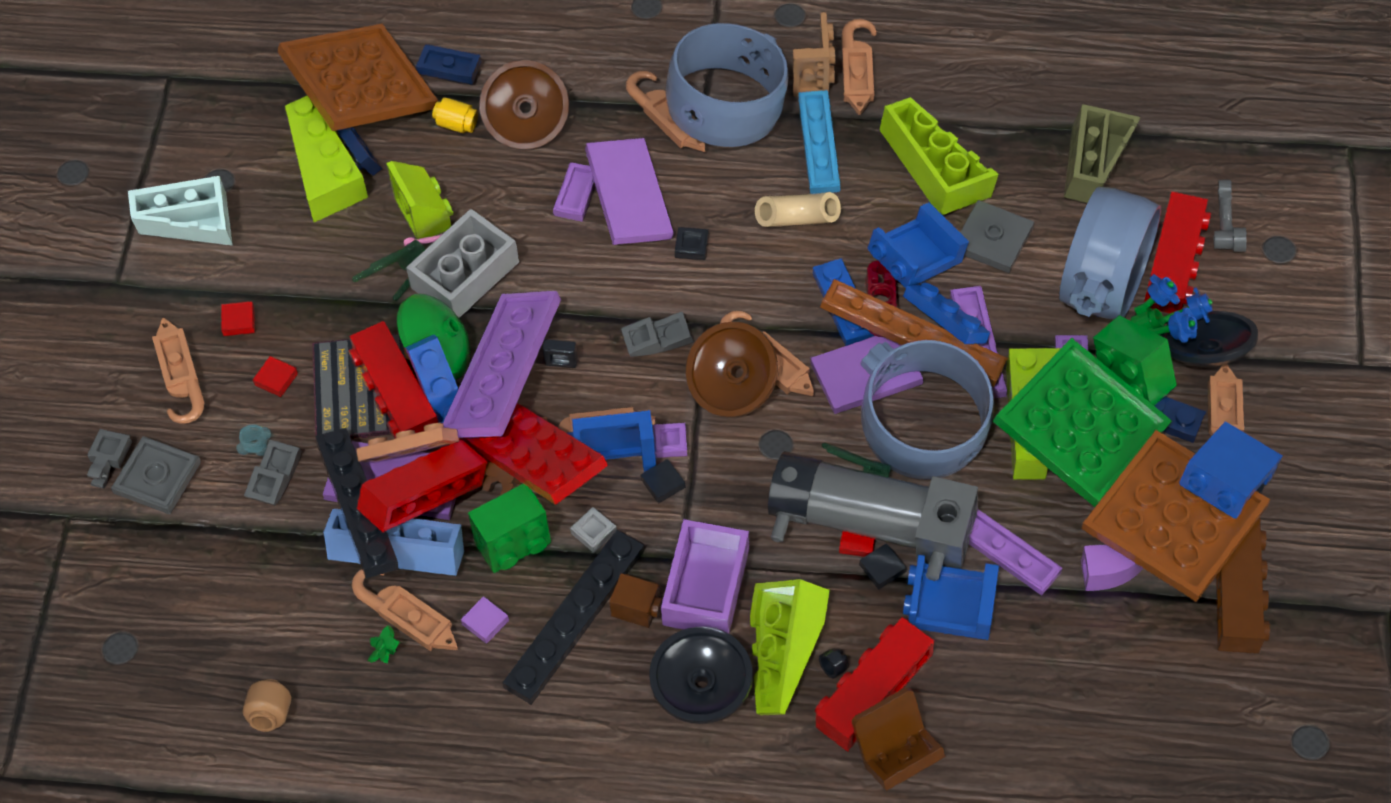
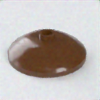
[480,60,569,150]
[686,322,778,417]

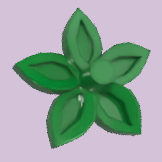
[367,625,400,664]

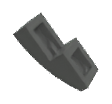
[621,311,694,357]
[244,440,303,506]

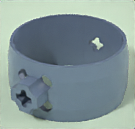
[665,23,788,147]
[1059,187,1161,320]
[861,340,994,480]

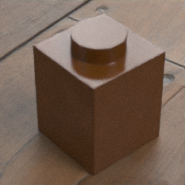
[609,573,663,628]

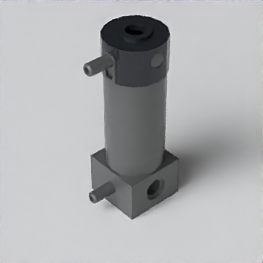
[768,451,978,581]

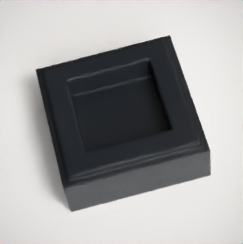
[675,227,709,260]
[543,339,578,368]
[640,459,686,504]
[859,543,906,590]

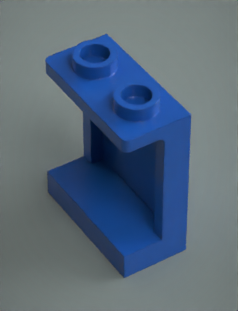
[868,202,969,288]
[567,410,656,472]
[1179,421,1283,519]
[903,555,999,640]

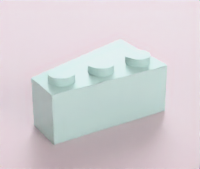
[128,176,233,246]

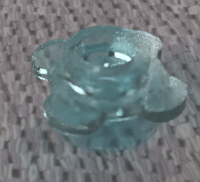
[236,424,271,456]

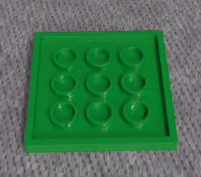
[993,337,1172,507]

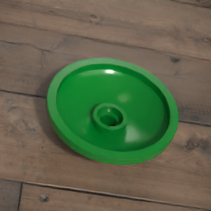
[397,293,471,380]

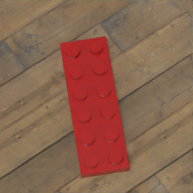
[458,403,608,505]

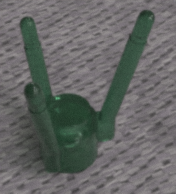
[352,240,426,301]
[821,442,891,477]

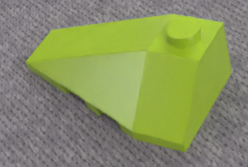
[750,579,830,715]

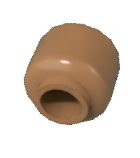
[243,679,291,732]

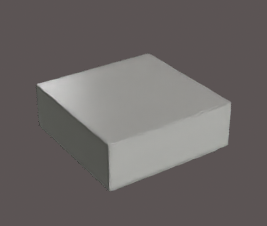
[570,507,617,553]

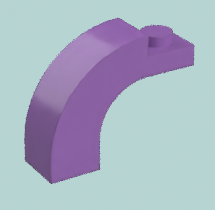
[1081,544,1143,591]

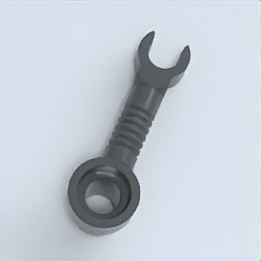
[1213,180,1247,252]

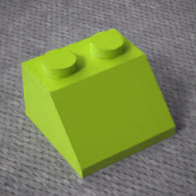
[386,161,453,239]

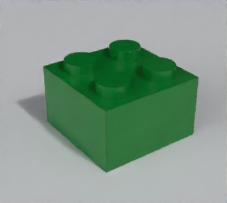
[1093,315,1177,405]
[468,484,551,574]

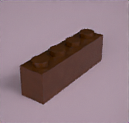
[1216,518,1270,653]

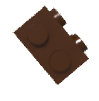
[852,687,945,791]

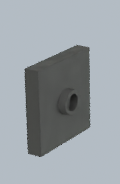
[960,200,1034,273]
[111,436,201,515]

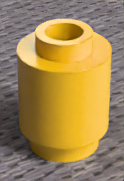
[432,97,479,134]

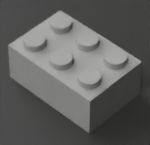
[406,209,519,318]

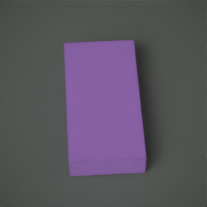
[553,162,596,222]

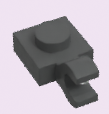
[87,429,132,489]

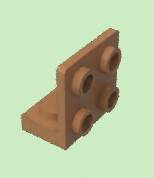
[793,12,835,96]

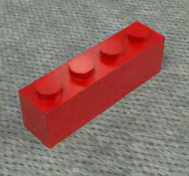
[1144,191,1211,314]
[348,321,438,439]
[357,439,488,532]
[815,617,934,752]

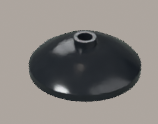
[1160,311,1258,367]
[649,627,753,724]

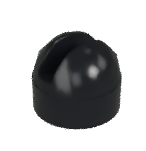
[819,648,849,678]

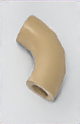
[755,192,841,227]

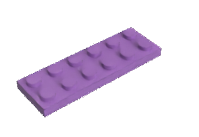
[443,291,561,438]

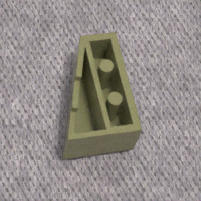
[1064,104,1141,203]

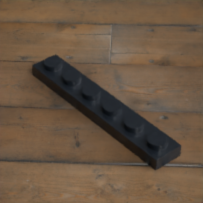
[315,428,399,578]
[502,530,645,705]

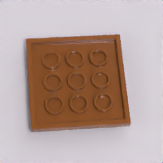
[277,24,438,131]
[1082,430,1270,602]

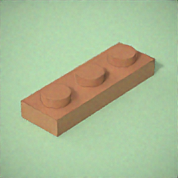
[356,423,459,463]

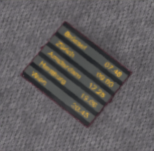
[312,333,405,439]

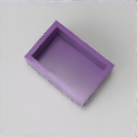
[661,519,749,634]

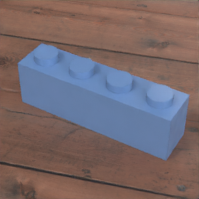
[323,509,464,576]

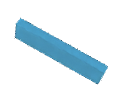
[798,90,840,194]

